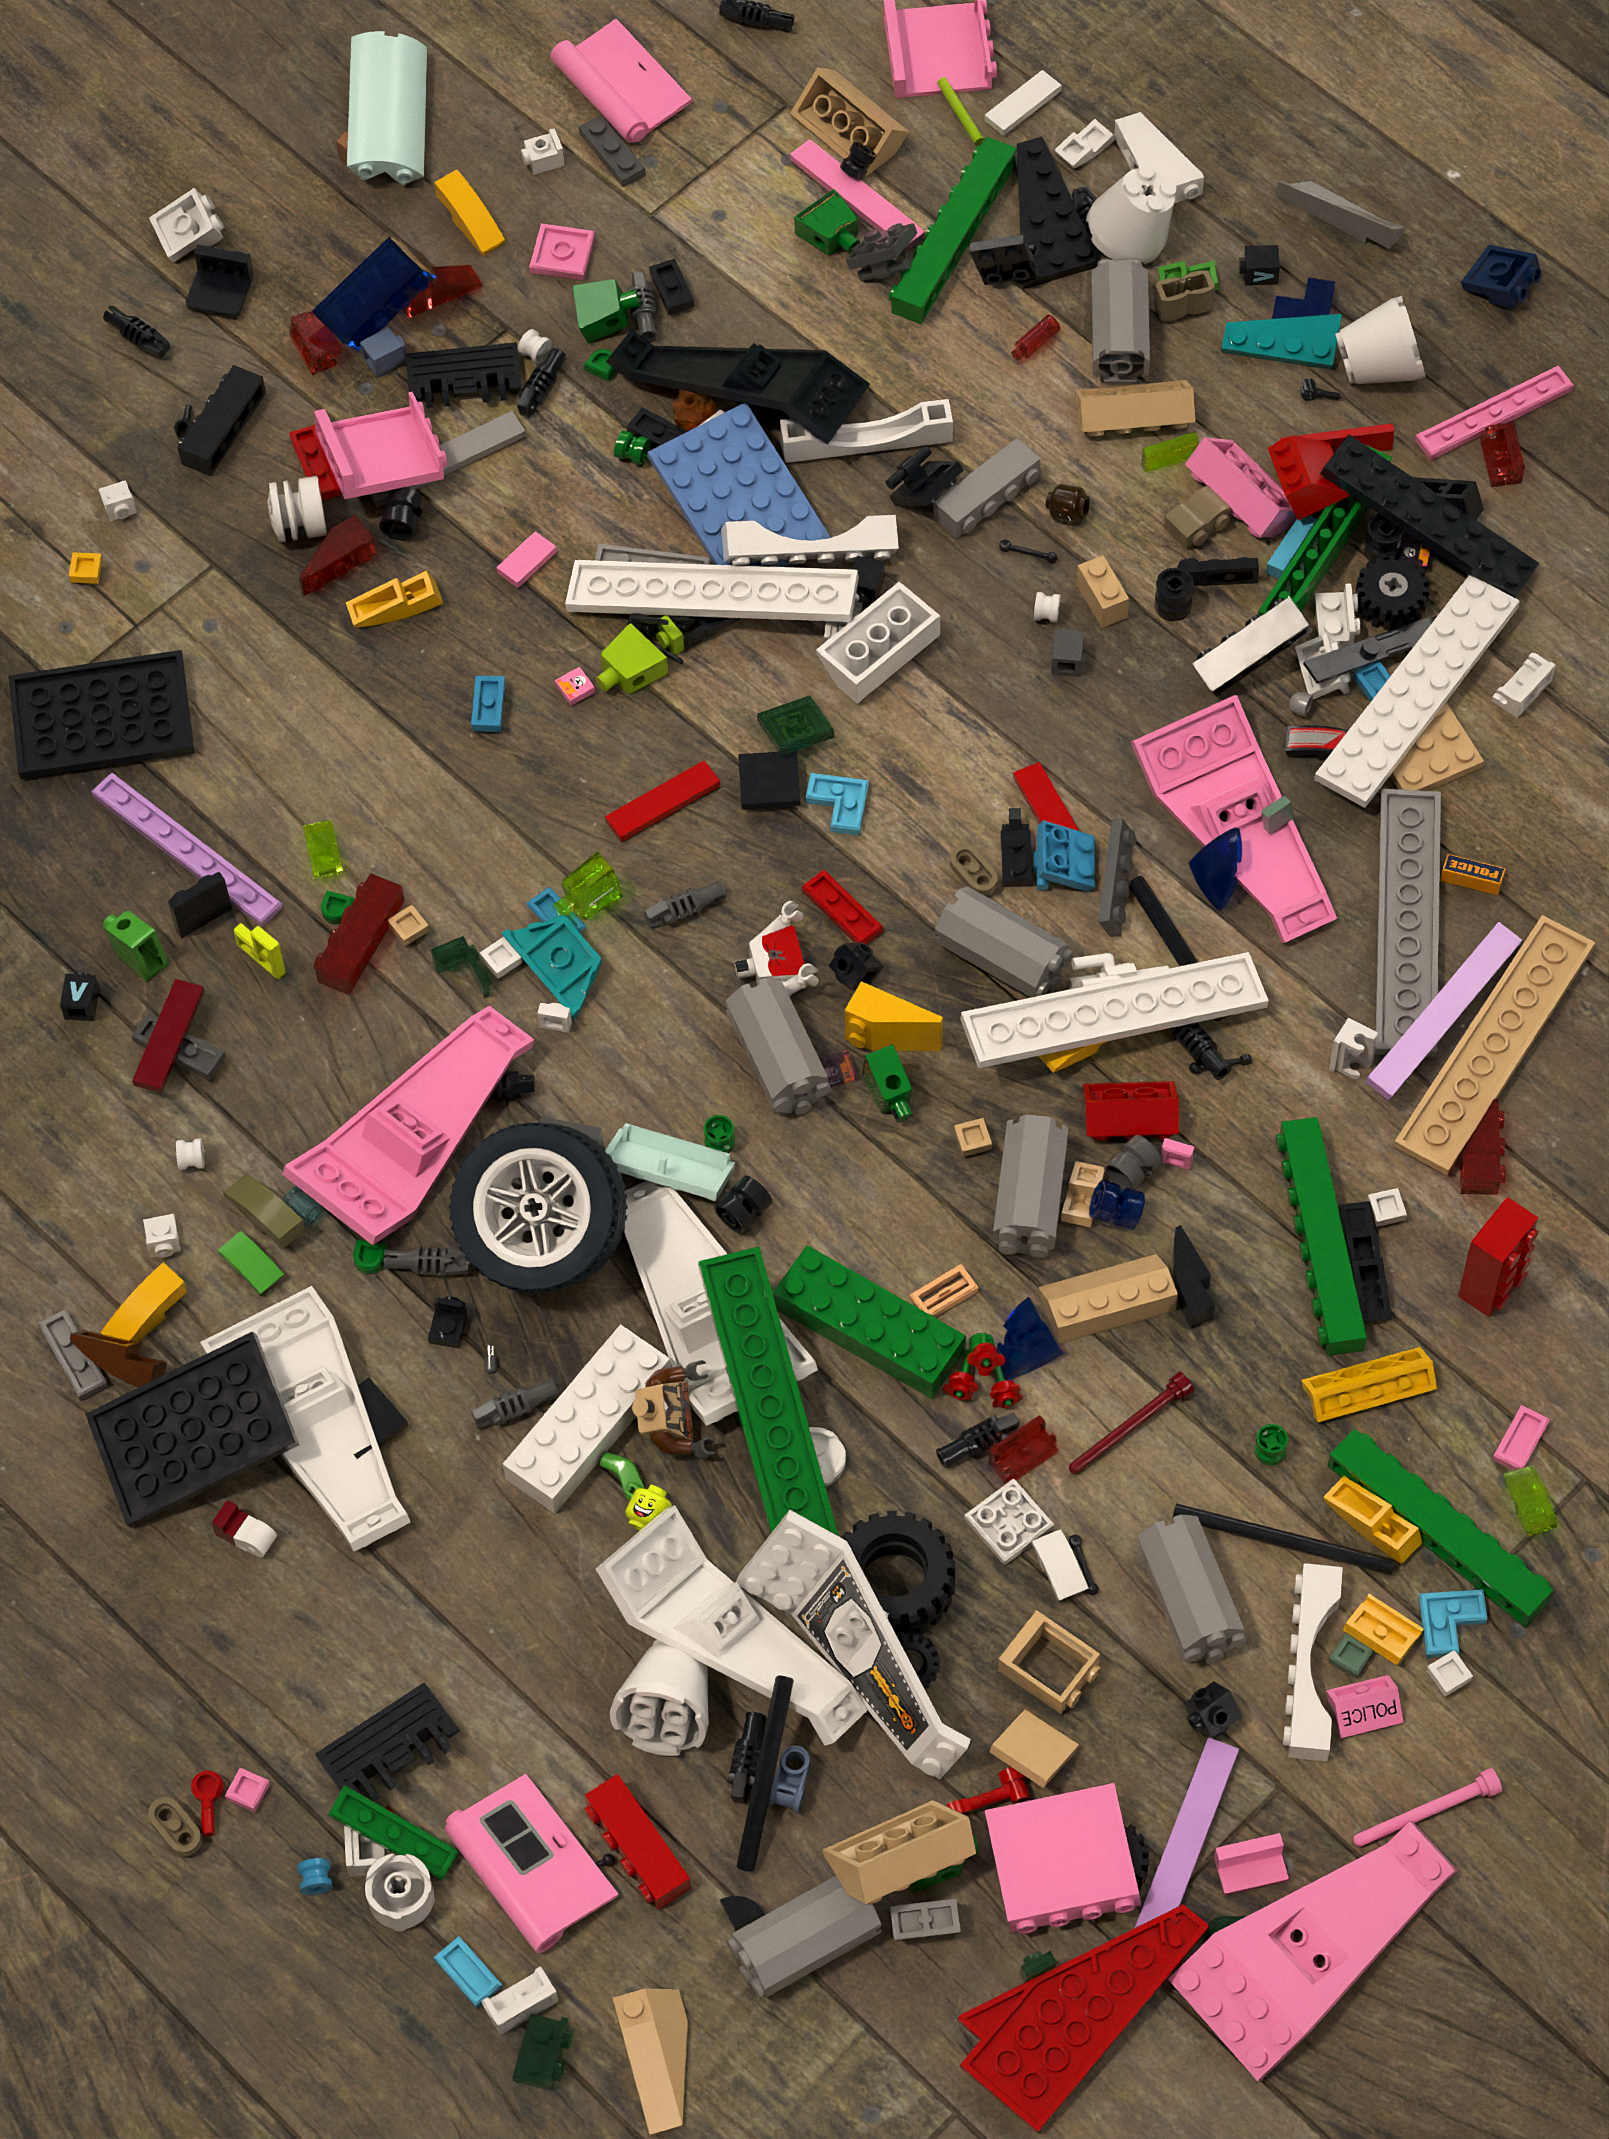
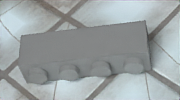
[933,438,1041,539]

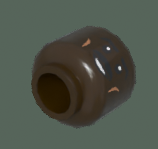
[1046,484,1090,524]

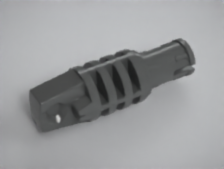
[627,271,657,342]
[645,880,726,929]
[384,1247,471,1276]
[472,1378,559,1429]

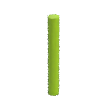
[937,77,984,145]

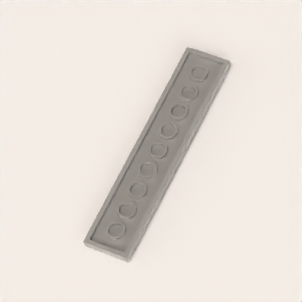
[1375,789,1441,1058]

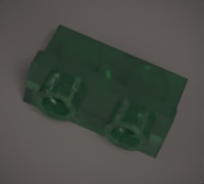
[512,2014,574,2091]

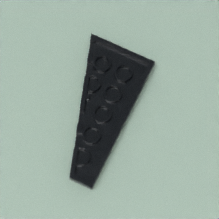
[1016,136,1101,289]

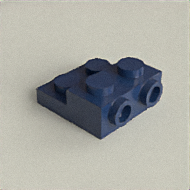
[1461,245,1542,308]

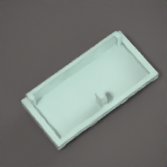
[605,1123,735,1201]

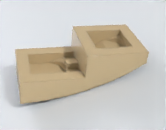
[1061,1161,1105,1228]

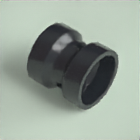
[840,142,877,180]

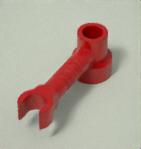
[946,1767,1031,1815]

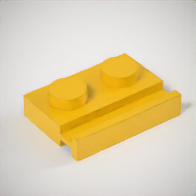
[1343,1594,1424,1666]

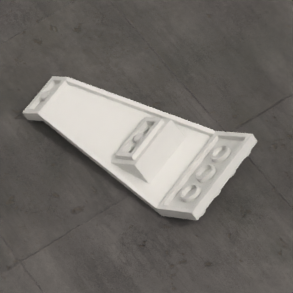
[624,1180,818,1426]
[596,1505,867,1746]

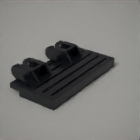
[405,342,522,408]
[315,1683,460,1802]

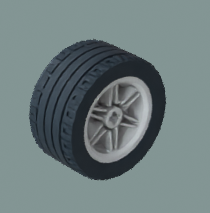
[449,1123,628,1292]

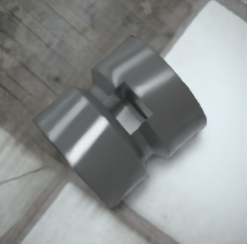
[1104,1135,1162,1193]

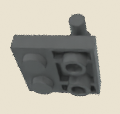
[846,223,918,281]

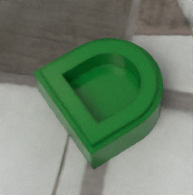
[584,349,616,382]
[321,890,356,924]
[353,1239,388,1274]

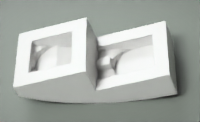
[1054,119,1115,169]
[1031,1529,1089,1601]

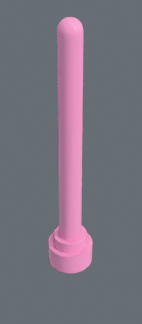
[1353,1768,1502,1847]

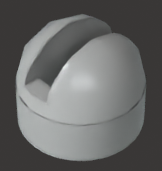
[1289,692,1313,717]

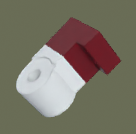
[211,1500,277,1557]

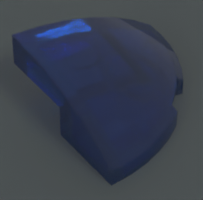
[1188,827,1242,911]
[997,1297,1064,1380]

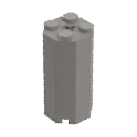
[1091,259,1150,385]
[934,886,1074,997]
[726,977,831,1115]
[993,1114,1068,1258]
[1137,1514,1247,1664]
[726,1876,882,1998]

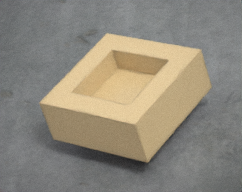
[387,905,430,946]
[954,1118,992,1157]

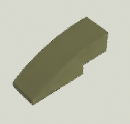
[223,1174,306,1249]

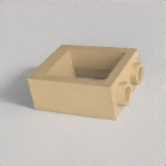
[998,1610,1101,1714]

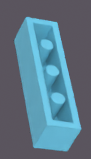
[1266,516,1317,579]

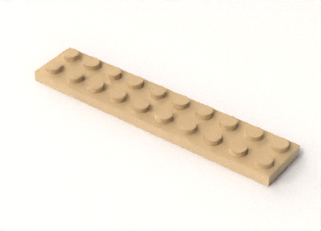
[1393,915,1595,1176]

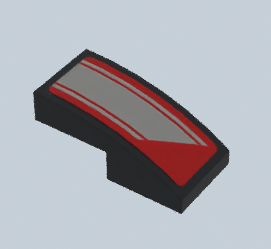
[1285,725,1349,761]

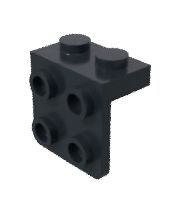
[186,244,254,318]

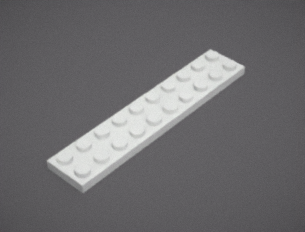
[565,560,859,622]
[1315,575,1520,808]
[960,952,1269,1068]

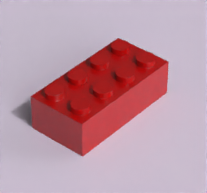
[1458,1197,1539,1317]

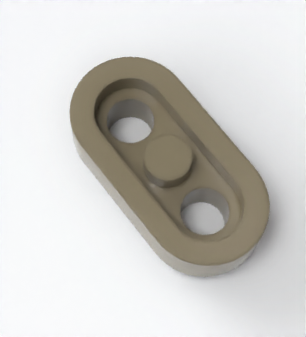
[950,844,998,896]
[148,1797,202,1857]

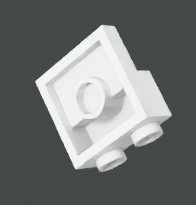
[149,188,224,263]

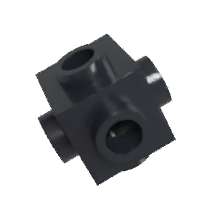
[828,942,884,990]
[1183,1681,1243,1738]

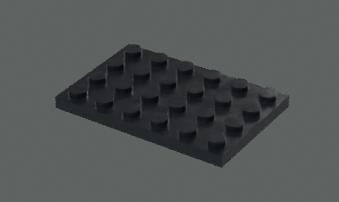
[8,650,195,779]
[85,1331,300,1528]

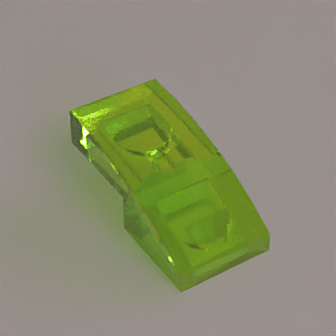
[303,820,343,879]
[1503,1465,1557,1536]

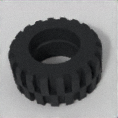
[842,1510,956,1634]

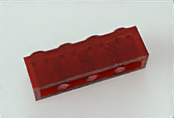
[314,873,405,995]

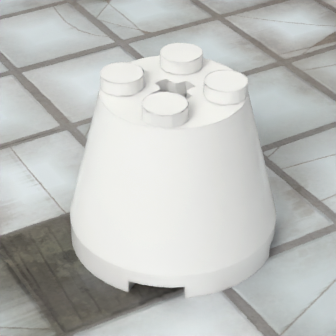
[1086,165,1176,264]
[1335,296,1426,384]
[610,1640,709,1756]

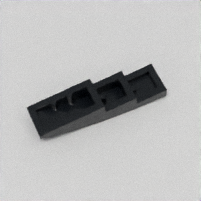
[1338,1201,1392,1323]

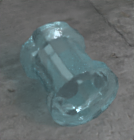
[282,1186,322,1226]

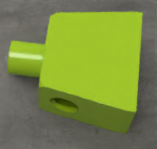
[595,623,668,694]

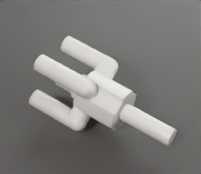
[1068,953,1169,989]

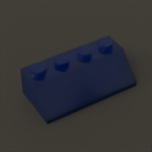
[312,236,437,350]

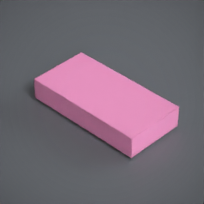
[496,531,557,588]
[1493,1405,1550,1474]

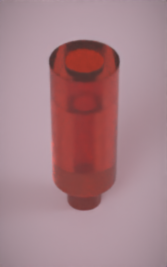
[1011,315,1060,360]

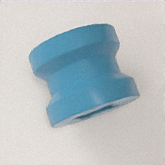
[297,1858,333,1895]

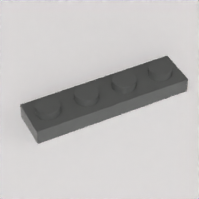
[1098,818,1136,937]

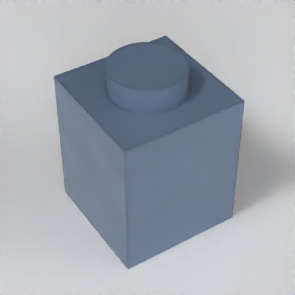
[360,327,406,378]

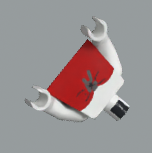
[734,901,819,996]

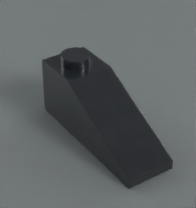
[1413,477,1484,520]

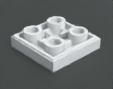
[964,1478,1054,1566]

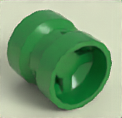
[614,430,651,466]
[704,1115,735,1153]
[1254,1424,1288,1466]

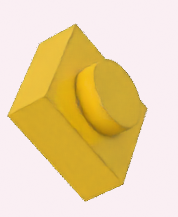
[69,552,103,584]

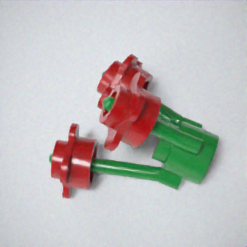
[943,1333,1023,1408]

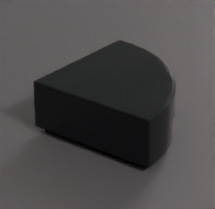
[720,1896,765,1931]

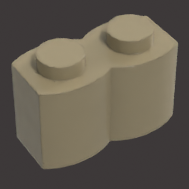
[1154,271,1215,321]
[1164,486,1231,549]

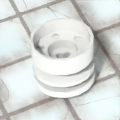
[267,476,327,543]

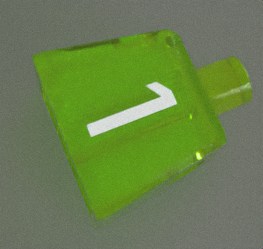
[553,851,623,920]

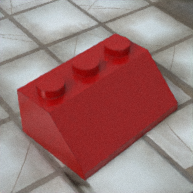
[1267,435,1350,521]
[1083,1081,1179,1140]

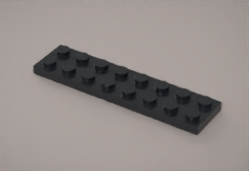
[1320,434,1539,598]

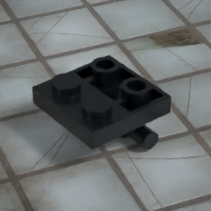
[969,234,1038,285]
[885,445,964,507]

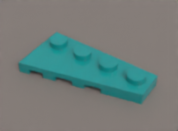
[1221,314,1342,370]

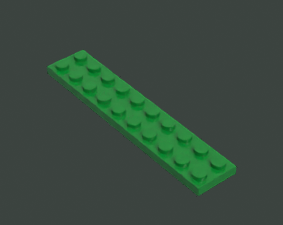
[698,1246,839,1536]

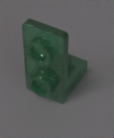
[431,936,492,999]

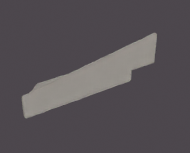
[1276,181,1405,250]

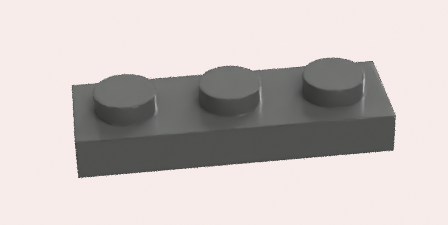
[578,115,646,187]
[132,1013,226,1081]

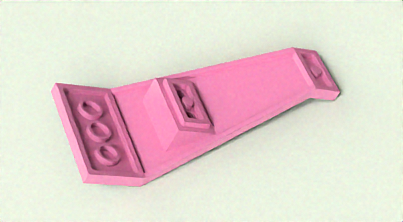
[1130,695,1337,943]
[282,1006,535,1245]
[1168,1821,1458,2081]

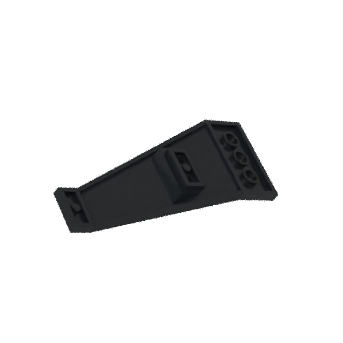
[606,329,870,445]

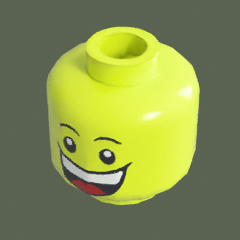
[625,1485,672,1531]

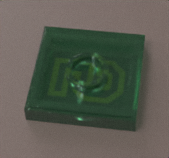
[757,695,835,756]

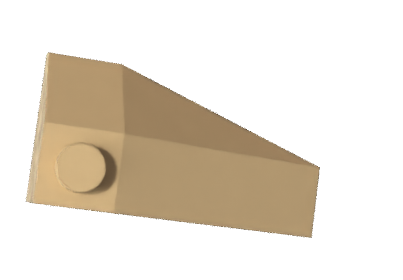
[613,1988,688,2136]

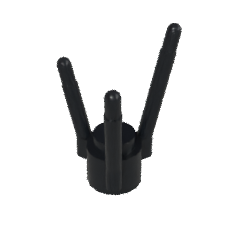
[627,613,689,664]

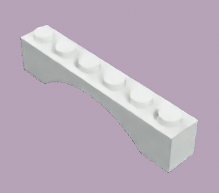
[780,399,953,463]
[721,515,899,566]
[1283,1563,1343,1761]

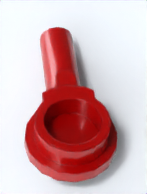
[191,1770,224,1836]

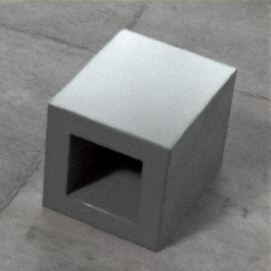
[1051,629,1084,677]

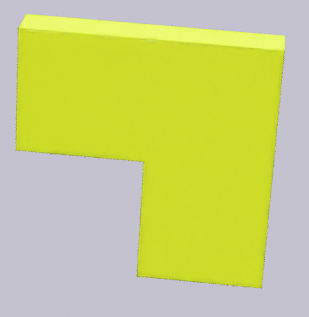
[233,923,286,979]

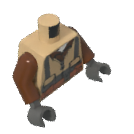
[632,1360,715,1459]

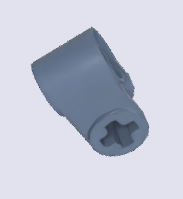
[768,1746,811,1814]

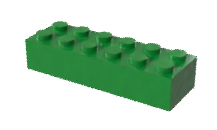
[773,1245,966,1399]

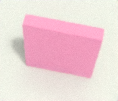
[529,223,595,281]

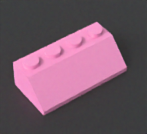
[1185,437,1297,538]

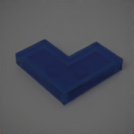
[1272,277,1336,319]

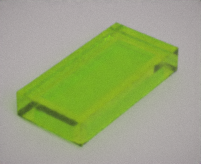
[1141,432,1199,472]

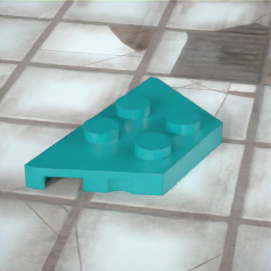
[501,915,603,1019]

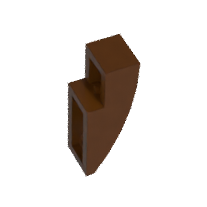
[70,1330,167,1387]

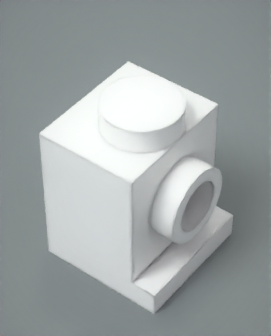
[521,129,565,175]

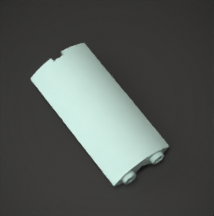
[347,31,427,185]

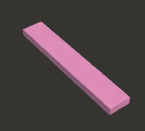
[790,139,925,253]
[1415,366,1574,461]

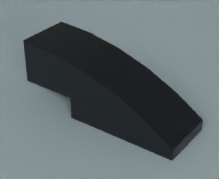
[1172,1225,1215,1329]

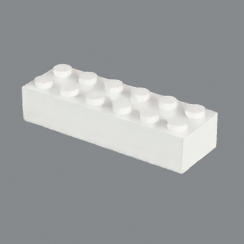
[503,1324,671,1514]

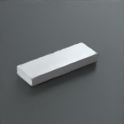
[984,70,1062,136]

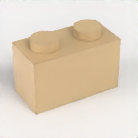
[1077,555,1129,628]

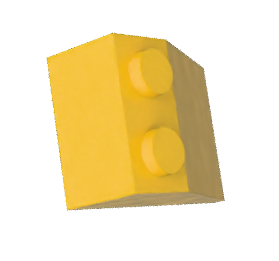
[845,981,943,1051]

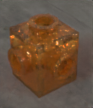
[673,390,716,431]

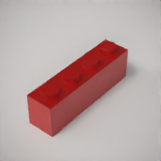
[584,1774,691,1910]

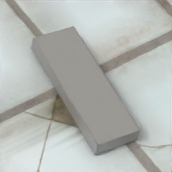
[38,1309,108,1401]

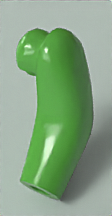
[599,1452,645,1501]

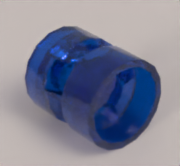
[1089,1180,1145,1230]

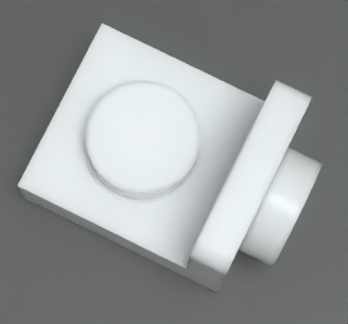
[99,480,137,521]
[143,1214,181,1258]

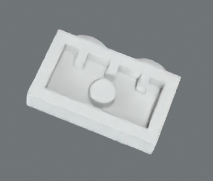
[1314,583,1360,647]
[1295,633,1351,699]

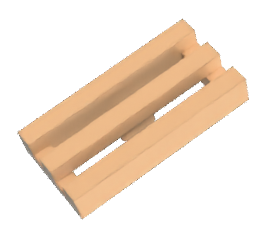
[909,1264,979,1318]

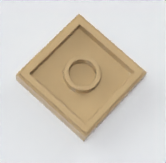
[989,1709,1079,1788]

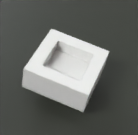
[479,937,522,979]
[538,1003,572,1033]
[1367,1188,1407,1227]
[1426,1650,1473,1697]

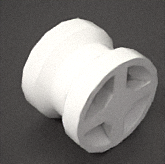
[518,329,553,364]
[1034,592,1061,623]
[176,1138,205,1170]

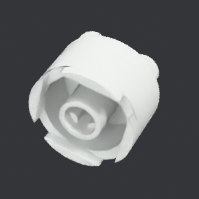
[365,1854,435,1932]

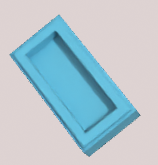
[433,1936,503,2009]

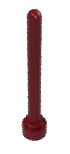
[1069,1371,1195,1474]

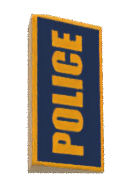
[1440,854,1506,895]

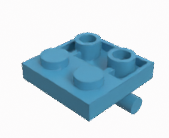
[1034,820,1095,892]

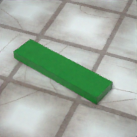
[327,1785,458,1881]

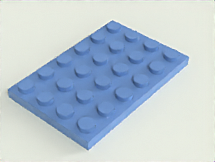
[647,403,831,567]

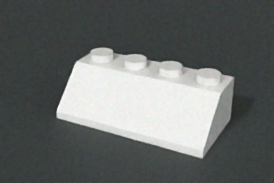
[816,582,940,704]

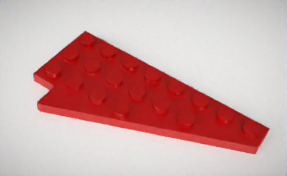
[957,1904,1209,2134]

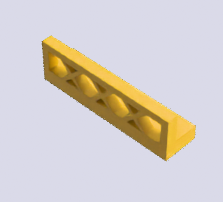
[1301,1347,1437,1422]

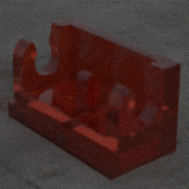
[289,309,342,375]
[1480,421,1525,487]
[988,1415,1058,1484]

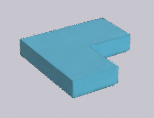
[806,773,869,836]
[1418,1589,1488,1658]

